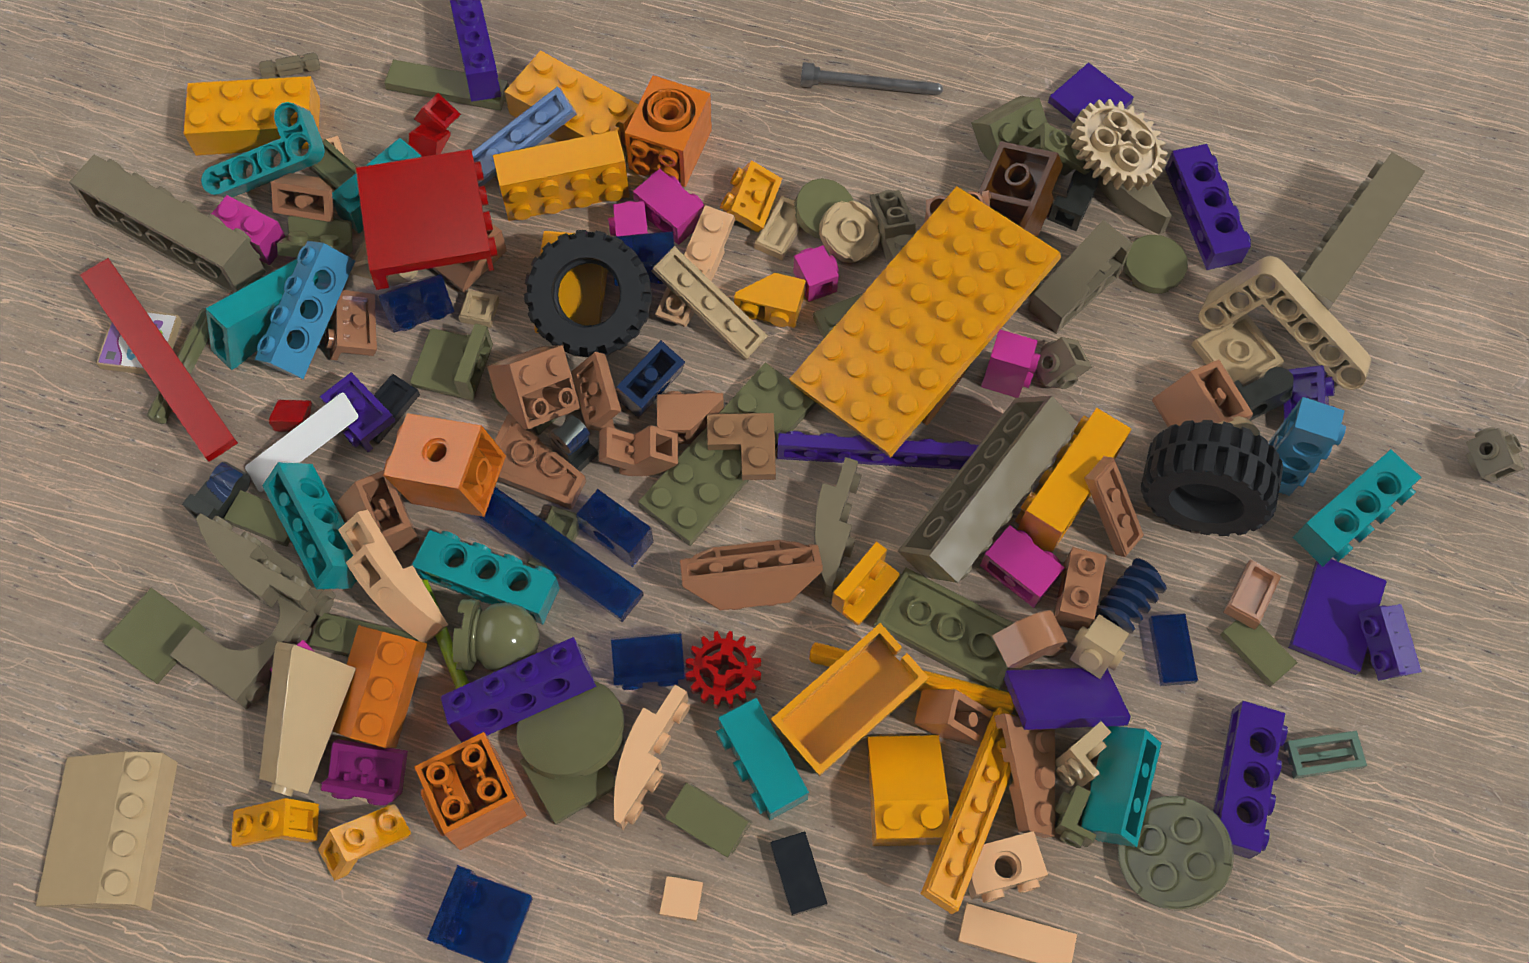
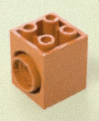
[625,75,712,187]
[383,413,506,517]
[414,732,527,850]

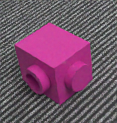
[608,201,650,252]
[793,245,839,302]

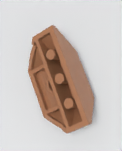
[680,540,823,611]

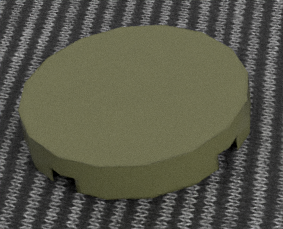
[794,178,853,239]
[1124,235,1188,294]

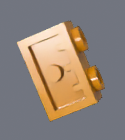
[720,160,783,232]
[831,541,900,625]

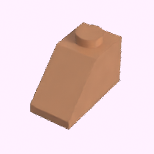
[271,173,333,222]
[914,689,993,747]

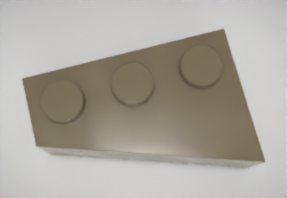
[1028,220,1133,334]

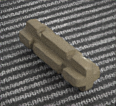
[259,52,320,79]

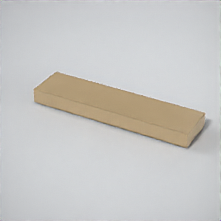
[651,246,768,360]

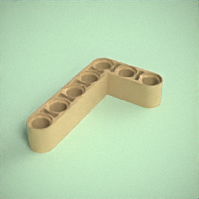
[1199,256,1371,390]

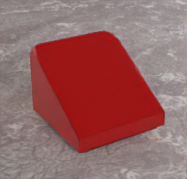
[414,93,461,132]
[408,124,451,157]
[269,400,312,432]

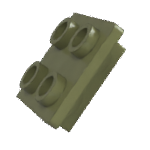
[410,324,493,401]

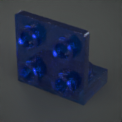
[379,275,455,333]
[427,865,533,963]

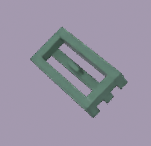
[1284,731,1367,779]

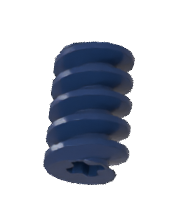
[1095,558,1167,634]

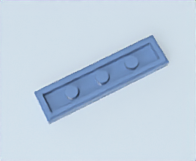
[472,86,577,186]

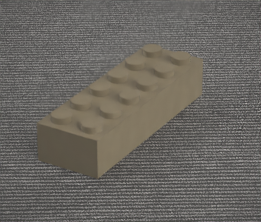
[1285,152,1425,325]
[69,154,266,294]
[898,396,1078,583]

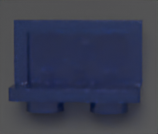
[611,631,685,690]

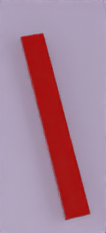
[80,258,238,462]

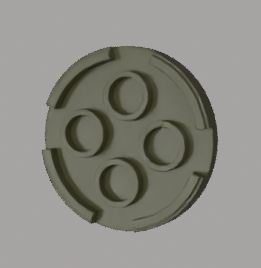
[517,681,624,780]
[1118,796,1234,911]

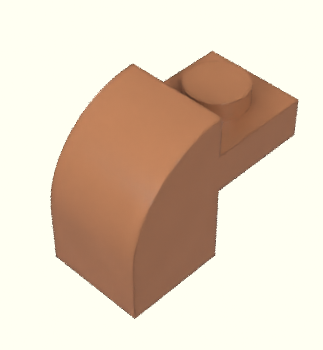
[599,425,678,476]
[992,610,1068,668]

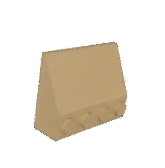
[36,751,178,911]

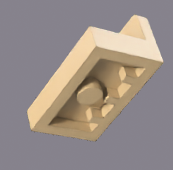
[1055,721,1111,787]

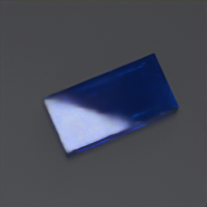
[1148,613,1198,686]

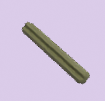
[147,308,209,424]

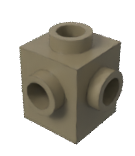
[1035,337,1092,389]
[1466,427,1525,482]

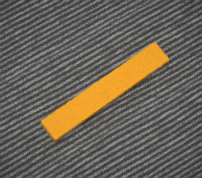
[920,707,1014,914]

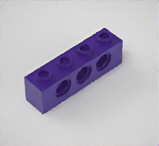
[450,0,501,102]
[1165,144,1251,270]
[440,637,597,743]
[1213,701,1288,859]

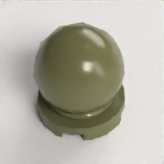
[453,599,540,672]

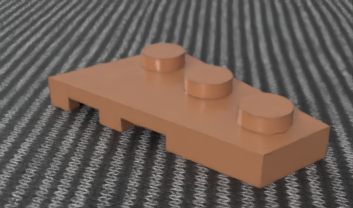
[494,413,586,509]
[994,714,1055,838]

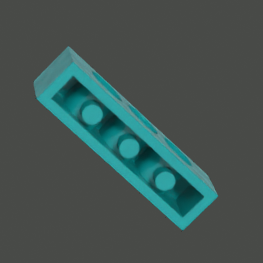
[1292,449,1422,567]
[262,462,357,590]
[411,530,560,625]

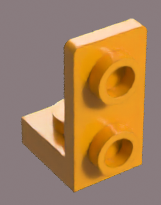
[231,798,319,847]
[318,804,411,881]

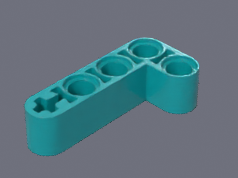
[201,102,325,197]

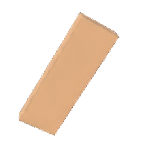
[957,903,1077,963]

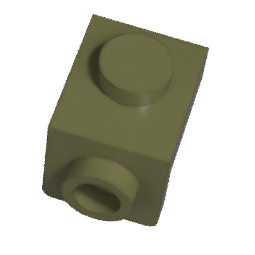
[1055,785,1097,848]

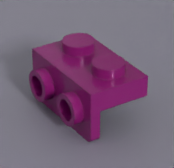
[320,739,408,805]

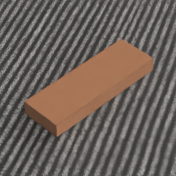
[1085,456,1144,557]

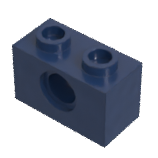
[616,340,685,419]

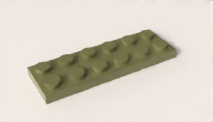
[638,362,816,546]

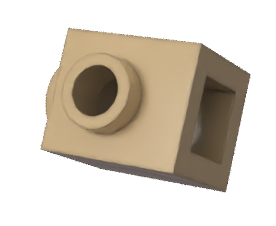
[1070,614,1130,679]

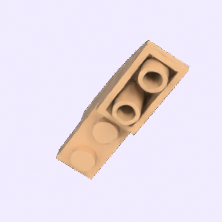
[655,205,735,327]
[338,509,448,643]
[614,685,690,830]

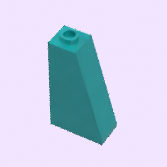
[206,259,318,370]

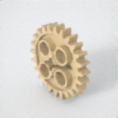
[1070,99,1168,191]

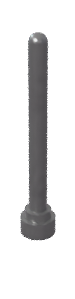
[800,62,943,95]

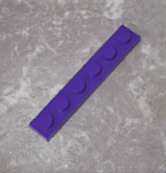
[777,431,979,470]

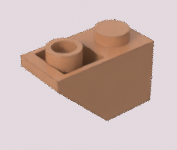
[657,390,724,444]

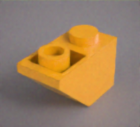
[734,273,806,328]

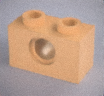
[968,831,1048,903]

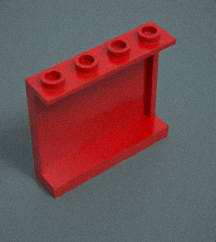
[356,149,498,290]

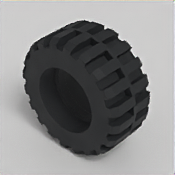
[524,230,652,357]
[1141,420,1283,536]

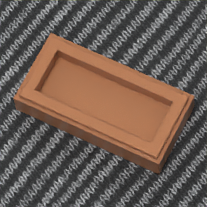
[1223,559,1281,630]

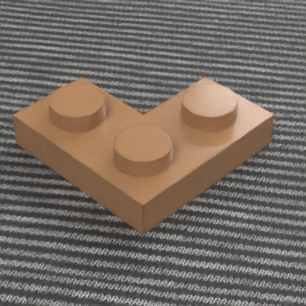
[707,413,776,480]

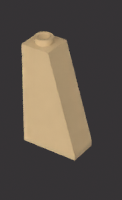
[259,641,356,797]

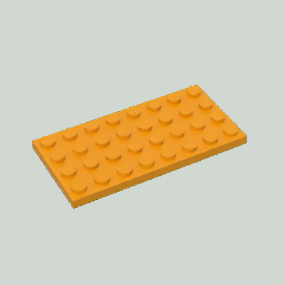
[789,186,1061,458]

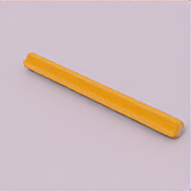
[809,642,1015,713]

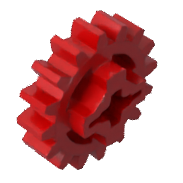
[685,631,762,709]

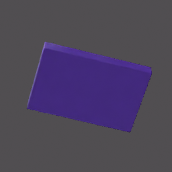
[1288,559,1387,675]
[1004,668,1131,730]

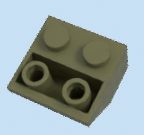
[971,96,1047,162]

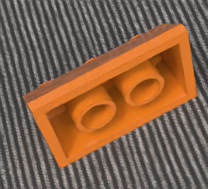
[332,625,427,748]

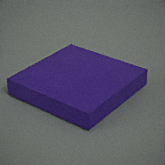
[1048,62,1134,123]

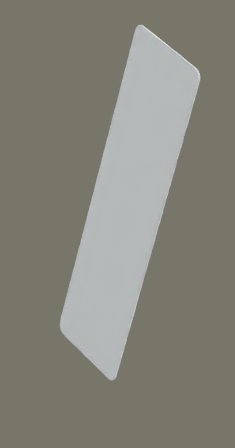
[245,393,358,492]

